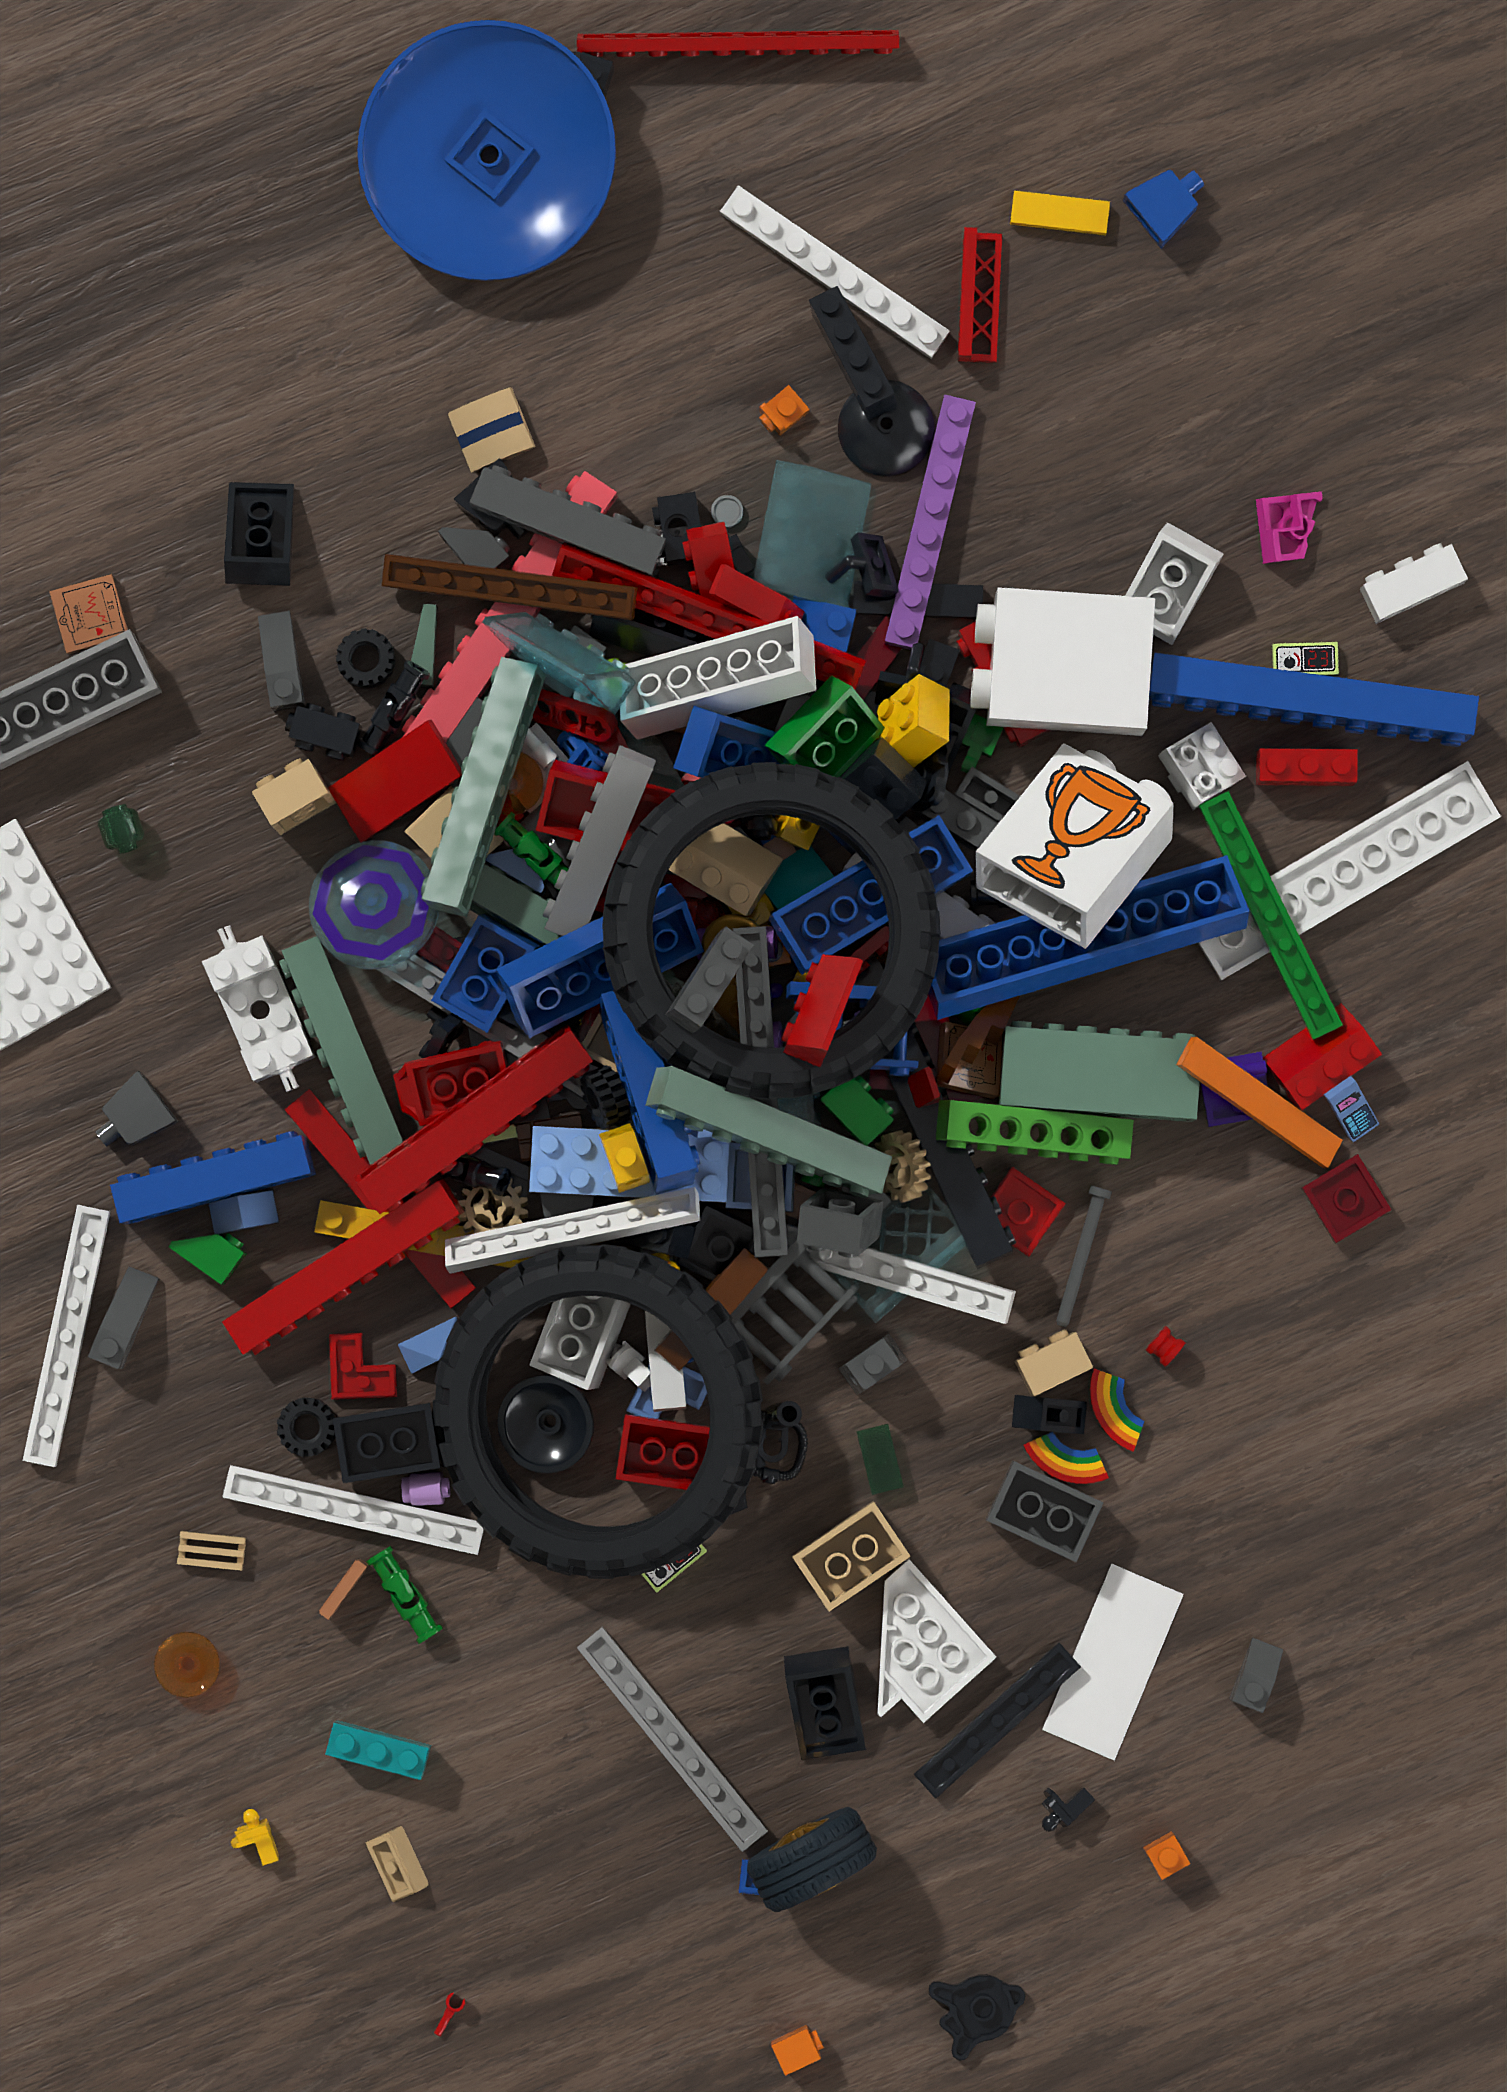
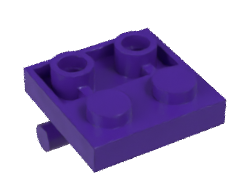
[1200,1052,1268,1127]

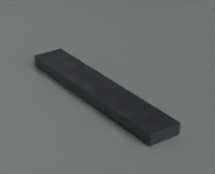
[914,1642,1081,1799]

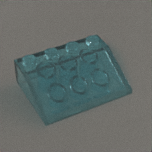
[753,460,871,607]
[482,612,636,715]

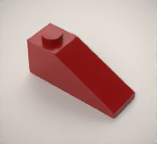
[709,564,805,623]

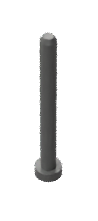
[1056,1185,1112,1327]

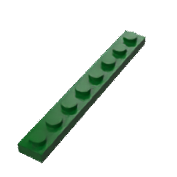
[1198,791,1343,1040]

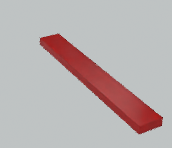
[284,1089,476,1309]

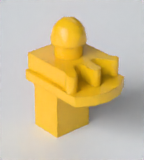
[231,1809,279,1866]

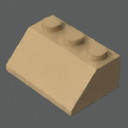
[668,823,784,916]

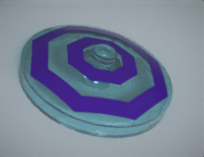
[309,841,439,969]

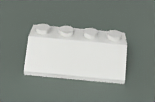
[530,1296,630,1390]

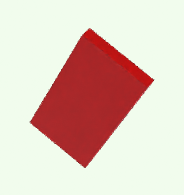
[328,719,462,843]

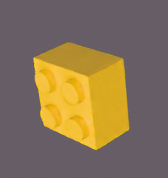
[877,674,950,768]

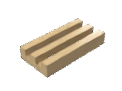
[177,1531,246,1571]

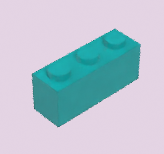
[325,1720,431,1780]

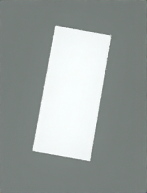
[1042,1564,1184,1761]

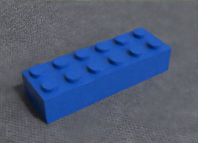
[768,815,973,975]
[496,883,704,1038]
[599,991,700,1195]
[110,1131,316,1225]

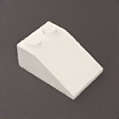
[1125,523,1224,645]

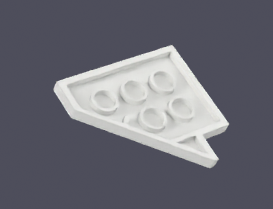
[877,1559,996,1723]

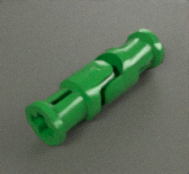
[494,812,569,891]
[366,1546,443,1644]

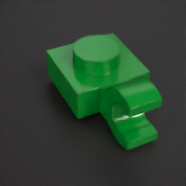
[961,714,1003,773]

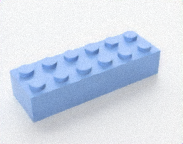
[529,1126,730,1202]

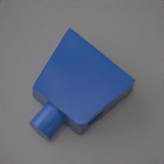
[1123,170,1204,248]

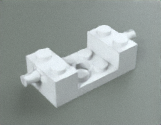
[202,925,316,1092]

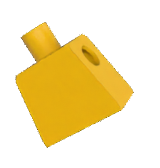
[599,1123,650,1193]

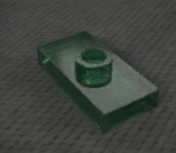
[856,1424,904,1495]

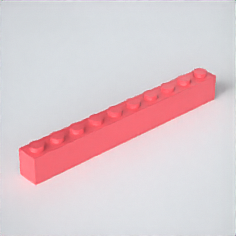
[402,471,618,742]

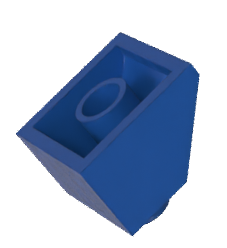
[793,600,856,653]

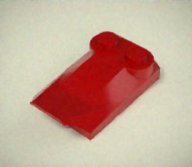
[393,1040,508,1126]

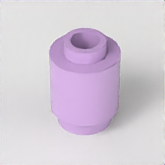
[401,1472,450,1506]

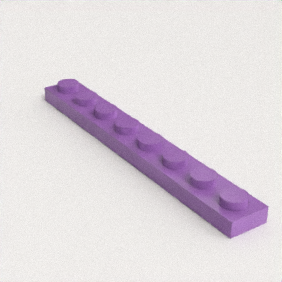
[884,394,976,650]

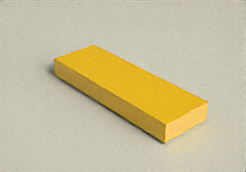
[1010,190,1110,236]

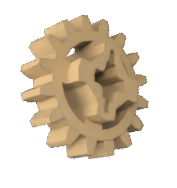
[875,1130,931,1203]
[458,1178,528,1233]

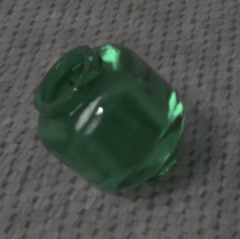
[98,804,144,854]

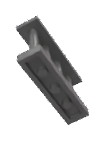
[731,1240,860,1385]

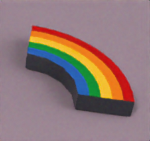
[1090,1368,1144,1452]
[1023,1432,1109,1484]

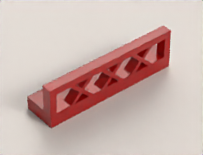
[958,227,1002,363]

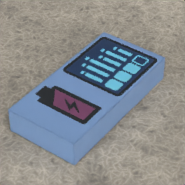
[1324,1076,1379,1142]

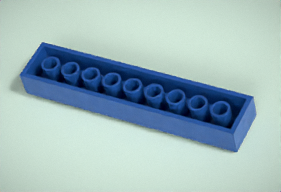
[1149,653,1479,747]
[928,855,1250,1020]

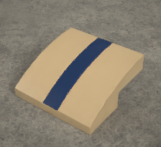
[448,387,536,473]

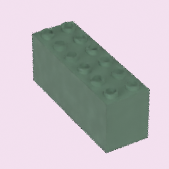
[998,1021,1200,1122]

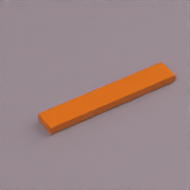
[1176,1037,1343,1168]

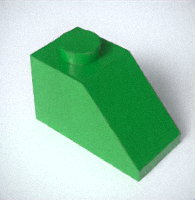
[168,1233,247,1285]

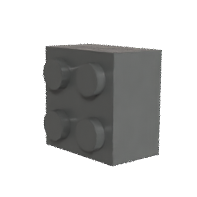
[796,1188,883,1258]

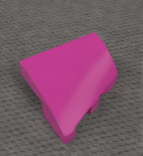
[1256,491,1322,564]

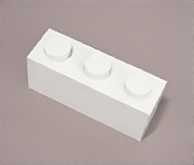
[1360,543,1468,624]

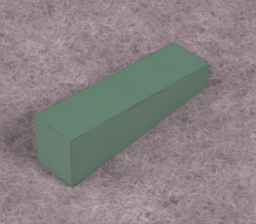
[411,604,438,687]

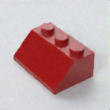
[781,954,863,1067]
[1263,1003,1382,1111]
[616,1414,710,1490]

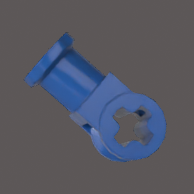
[557,731,608,772]

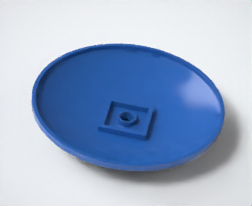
[357,20,616,281]

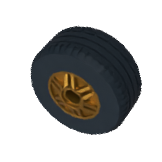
[747,1807,877,1912]

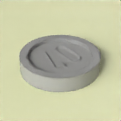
[711,495,743,528]

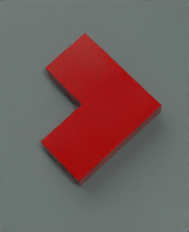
[329,1333,397,1400]

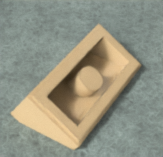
[366,1826,429,1902]

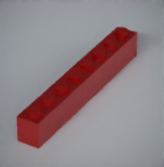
[355,1024,593,1214]
[222,1179,465,1355]

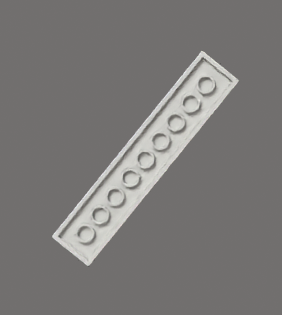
[1198,761,1501,981]

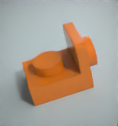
[759,385,810,436]

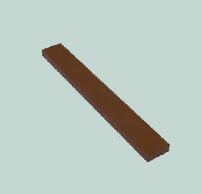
[382,554,638,620]

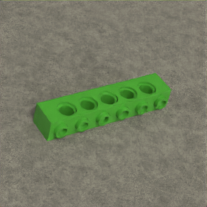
[936,1100,1134,1165]

